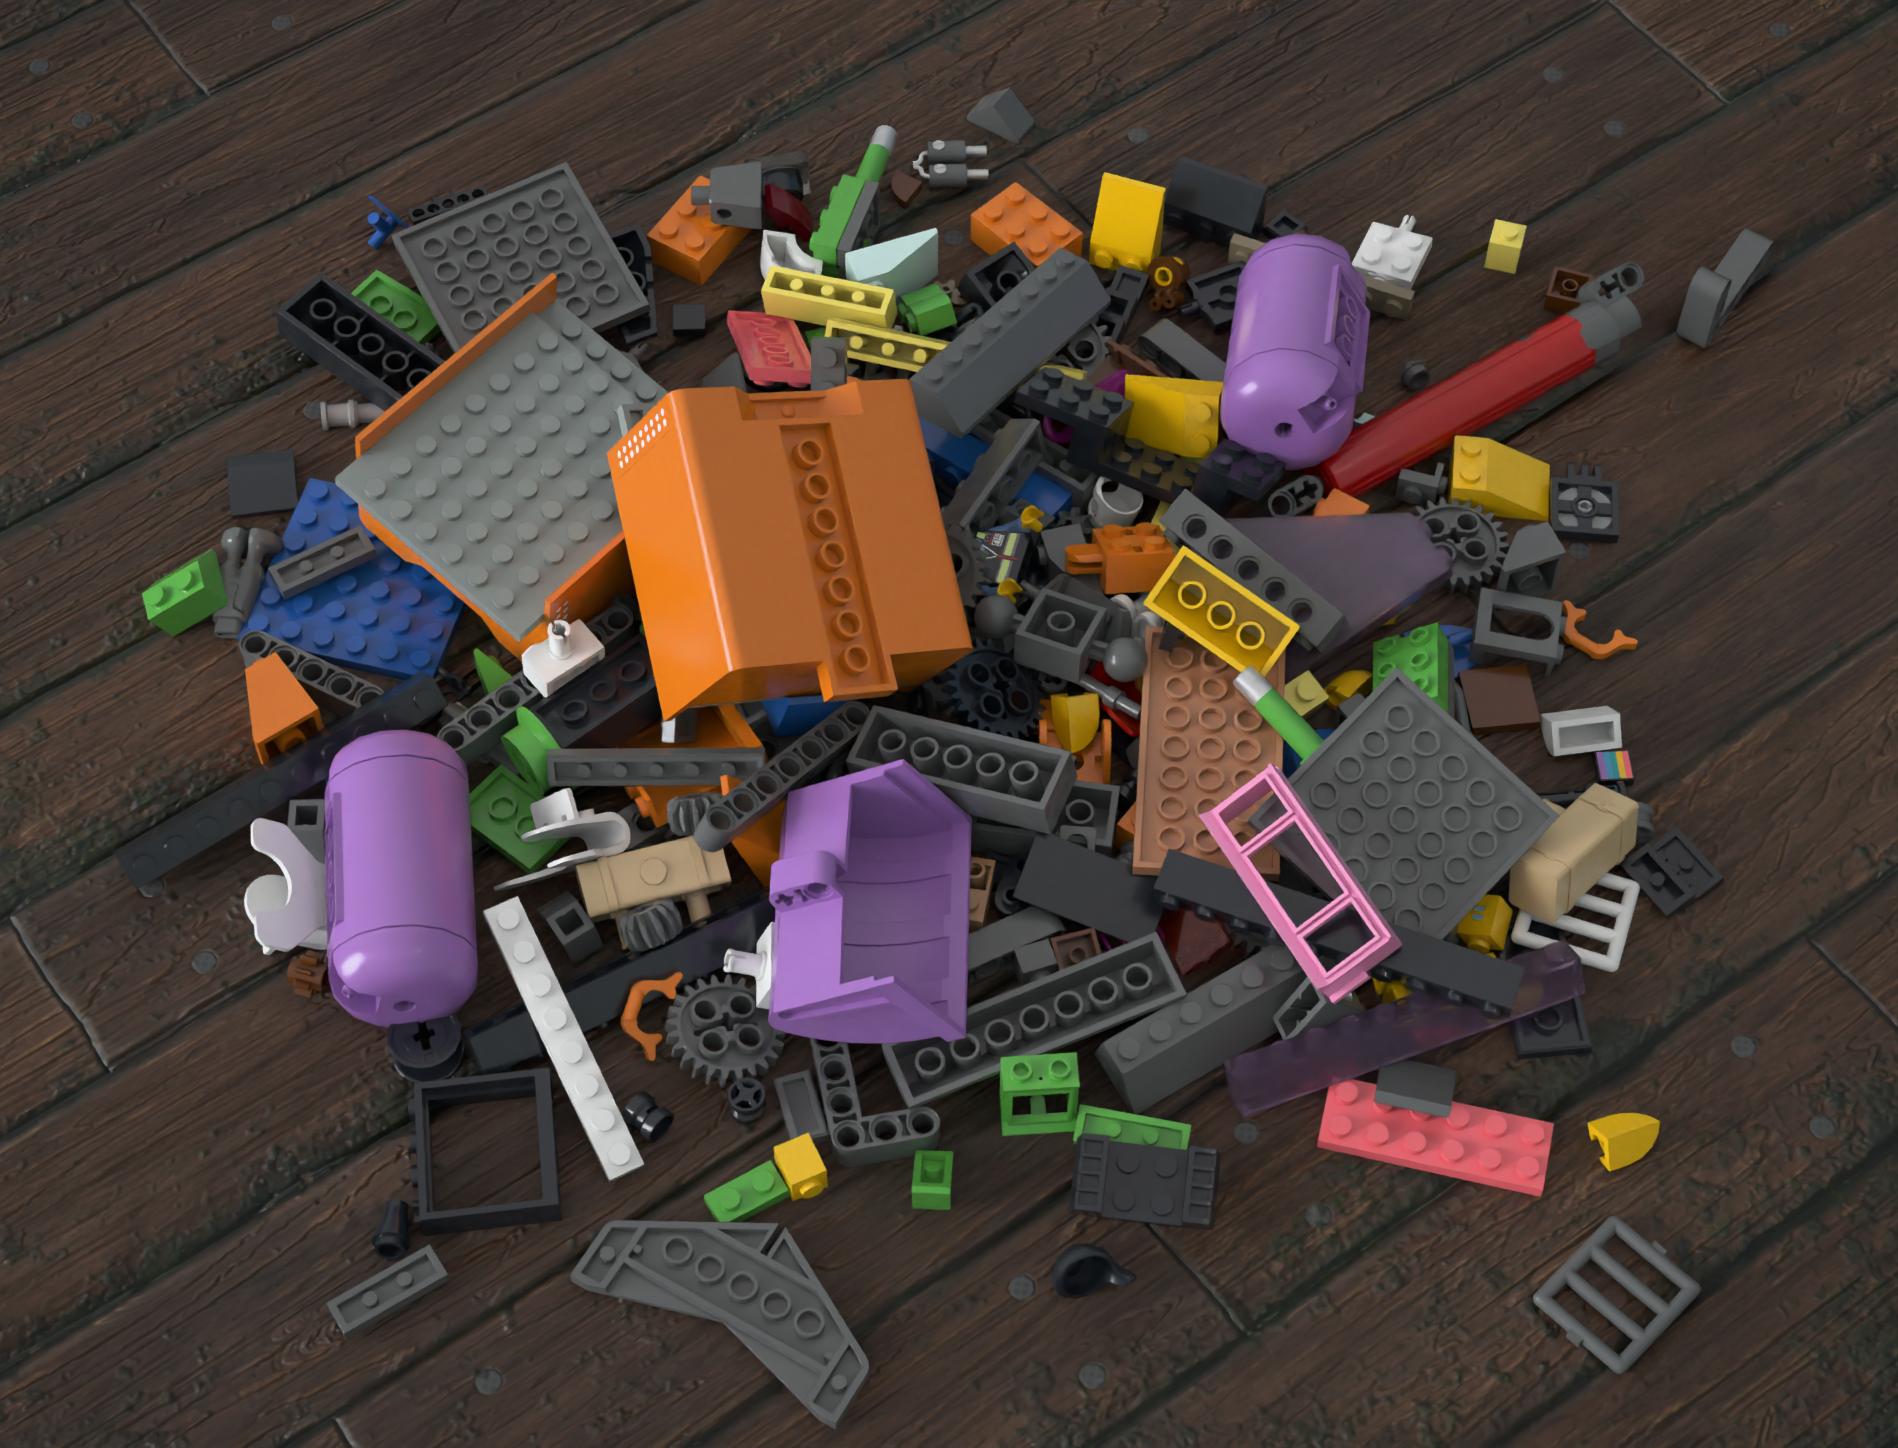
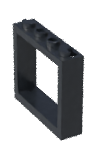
[408,1068,562,1236]

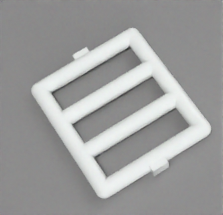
[1511,873,1640,972]

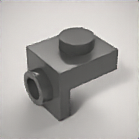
[1395,462,1448,506]

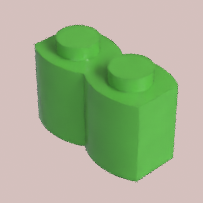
[896,283,957,336]

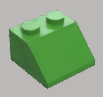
[142,549,229,637]

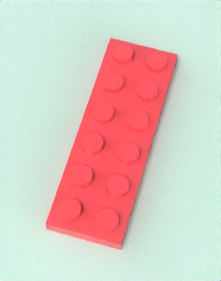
[727,310,811,388]
[1317,1075,1554,1197]

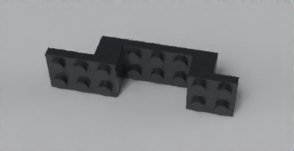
[1014,367,1286,518]

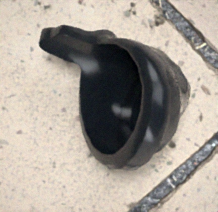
[1051,1243,1137,1299]

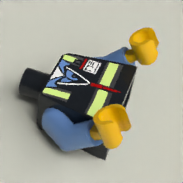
[955,505,1044,605]

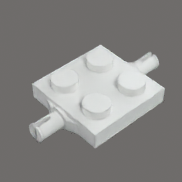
[1352,215,1433,290]

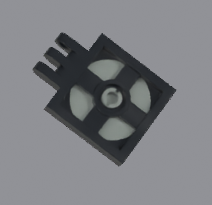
[1549,462,1619,543]

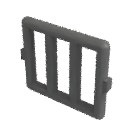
[1533,1216,1701,1374]

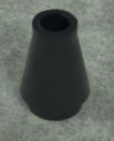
[372,1199,410,1260]

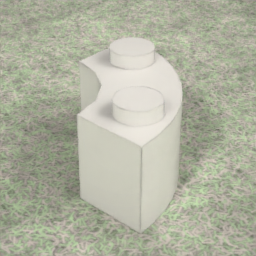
[760,230,823,279]

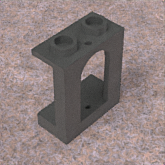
[1468,587,1567,677]

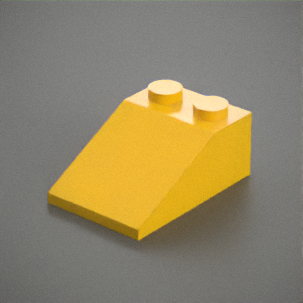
[1089,172,1166,274]
[1125,374,1223,458]
[1448,435,1550,521]

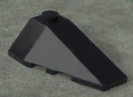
[609,223,658,346]
[957,241,1067,357]

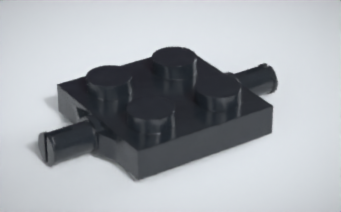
[1177,260,1245,333]

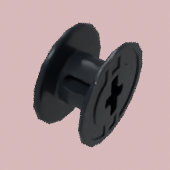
[387,1013,465,1083]

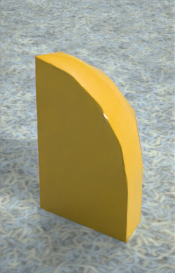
[1323,670,1373,710]
[1051,692,1100,754]
[1588,1113,1660,1171]

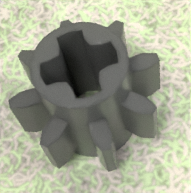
[1052,507,1095,544]

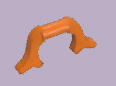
[1562,600,1638,660]
[621,972,683,1061]

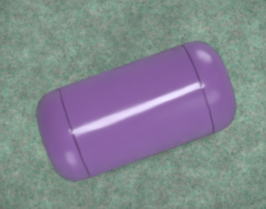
[1220,234,1370,471]
[324,730,478,1027]

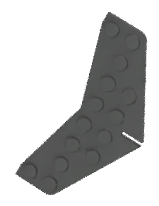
[570,1220,869,1429]

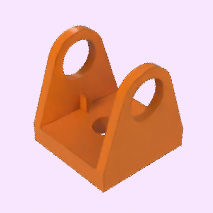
[1037,719,1111,785]

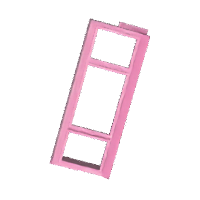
[1199,763,1403,1004]

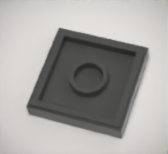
[1374,1054,1456,1118]

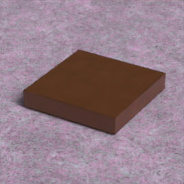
[1457,664,1541,735]

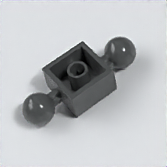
[974,587,1148,684]

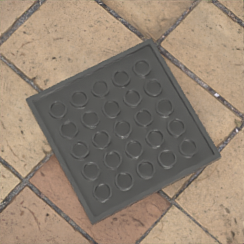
[391,162,650,354]
[1247,667,1560,940]

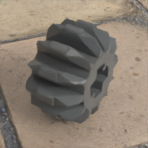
[666,791,723,836]
[619,898,683,952]

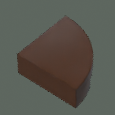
[891,170,922,209]

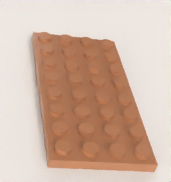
[1133,626,1286,881]

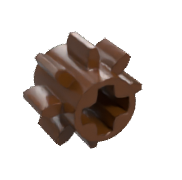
[287,950,329,998]

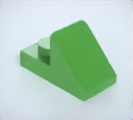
[912,1150,953,1210]

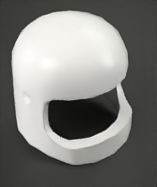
[1087,476,1144,529]

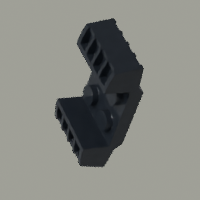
[1069,1133,1221,1230]

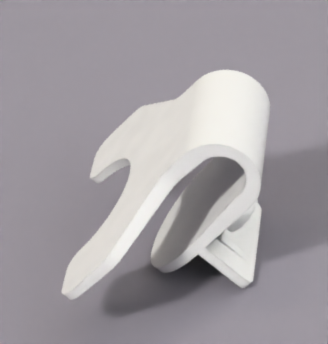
[493,788,630,892]
[244,818,327,955]

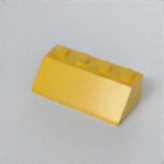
[1143,545,1301,678]

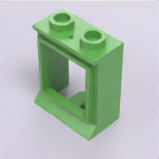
[999,1052,1080,1136]

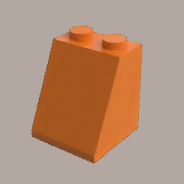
[245,652,324,765]

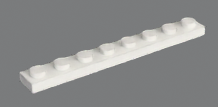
[483,896,644,1182]

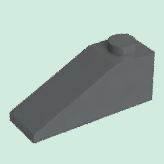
[1035,523,1104,595]

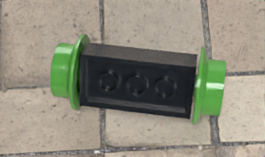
[501,623,663,795]

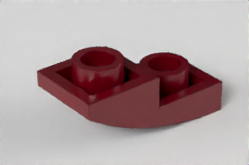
[762,184,814,243]

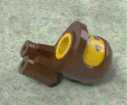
[1148,255,1190,311]

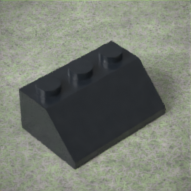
[1163,156,1268,248]

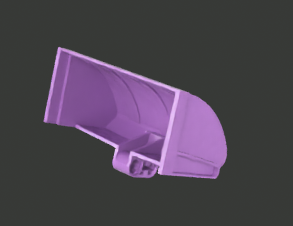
[768,759,972,1043]

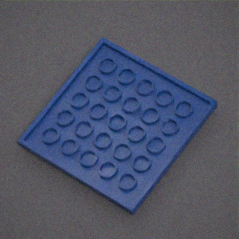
[237,478,467,680]

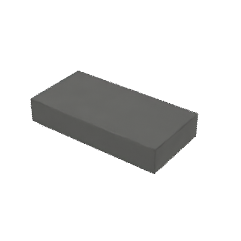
[773,1070,829,1144]

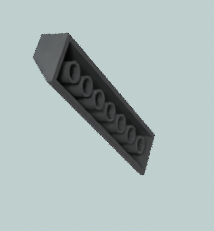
[909,247,1111,439]
[881,932,1187,1110]
[1094,945,1372,1115]

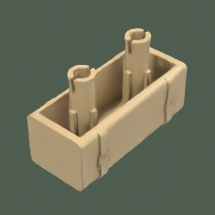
[1509,783,1639,924]
[575,835,731,950]

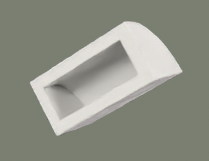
[1540,706,1622,756]

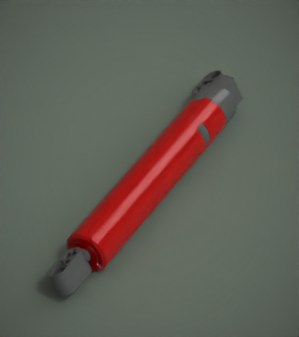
[1255,262,1644,525]

